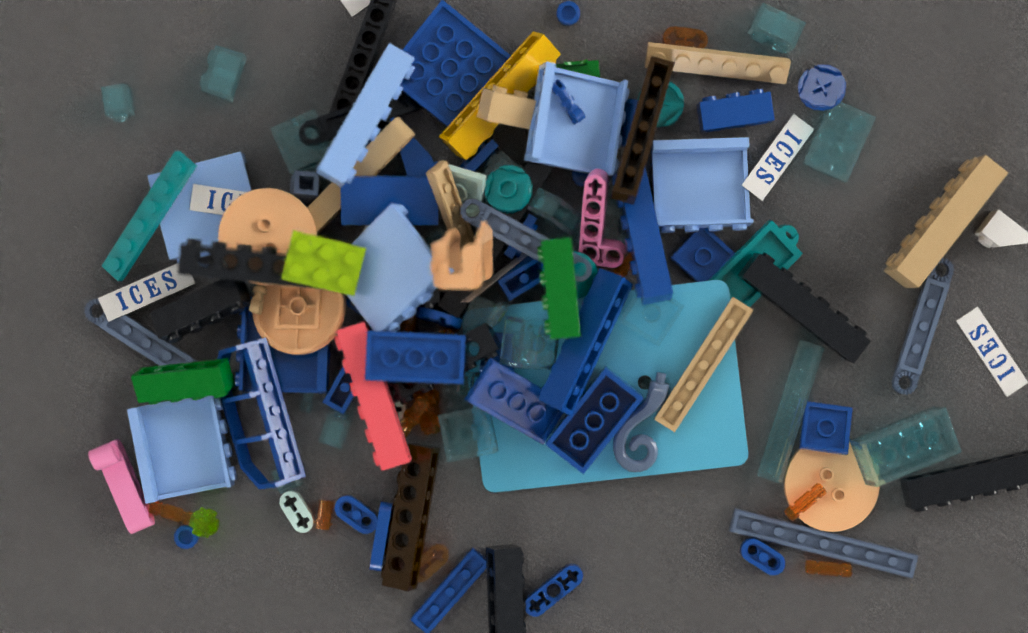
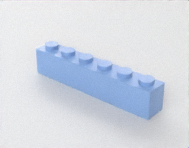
[316,43,415,187]

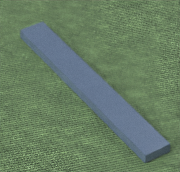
[729,508,918,579]

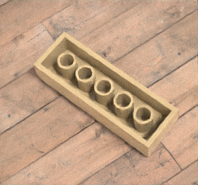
[884,155,1008,288]

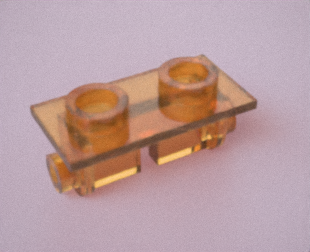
[414,384,445,435]

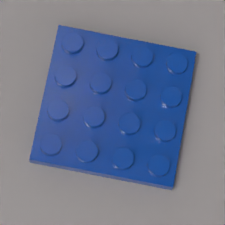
[400,0,511,127]

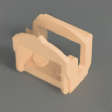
[431,221,493,289]

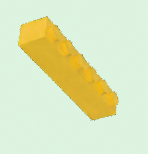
[439,31,561,160]

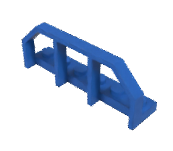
[217,337,306,489]

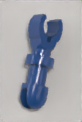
[552,80,586,124]

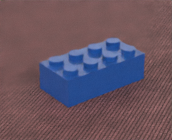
[545,366,644,474]

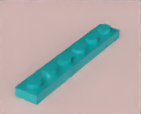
[101,151,197,281]

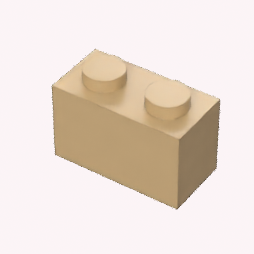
[477,85,536,129]

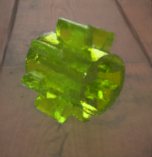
[189,507,220,538]

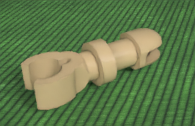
[249,284,267,315]

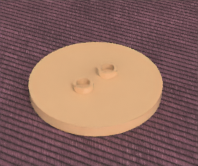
[218,188,317,286]
[252,285,346,355]
[784,440,880,532]

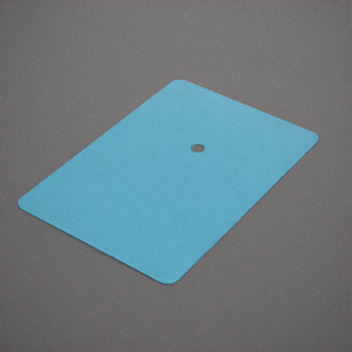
[462,280,748,492]

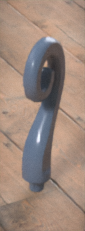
[613,372,669,472]

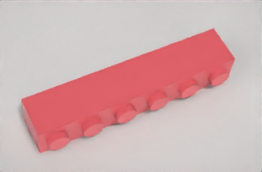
[335,321,412,471]

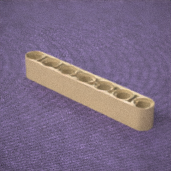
[307,116,415,235]

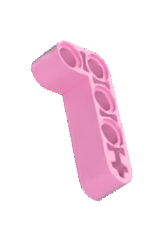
[578,169,626,268]
[88,439,155,534]

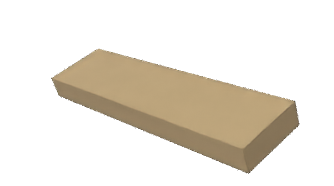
[426,161,475,252]

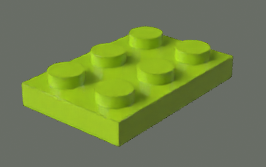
[281,230,366,296]

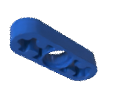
[370,501,393,571]
[525,564,583,617]

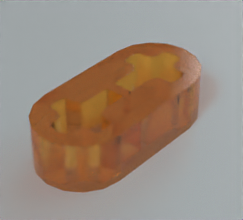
[662,26,708,49]
[418,544,449,582]

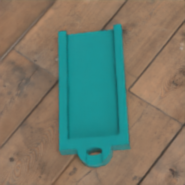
[708,220,803,307]

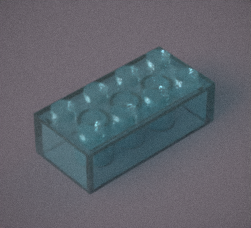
[849,406,962,487]

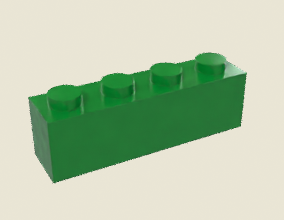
[537,238,581,339]
[131,358,235,405]

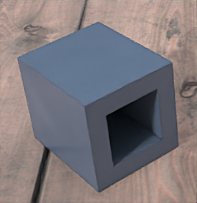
[290,170,319,204]

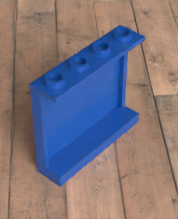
[235,297,330,394]

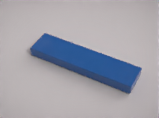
[410,547,486,633]

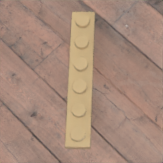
[645,42,791,84]
[654,297,753,432]

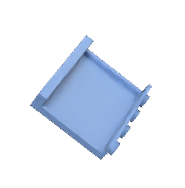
[525,61,629,176]
[651,137,753,233]
[147,151,252,263]
[347,204,454,332]
[127,396,237,504]

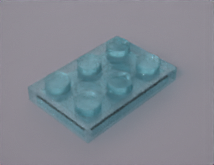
[802,102,876,183]

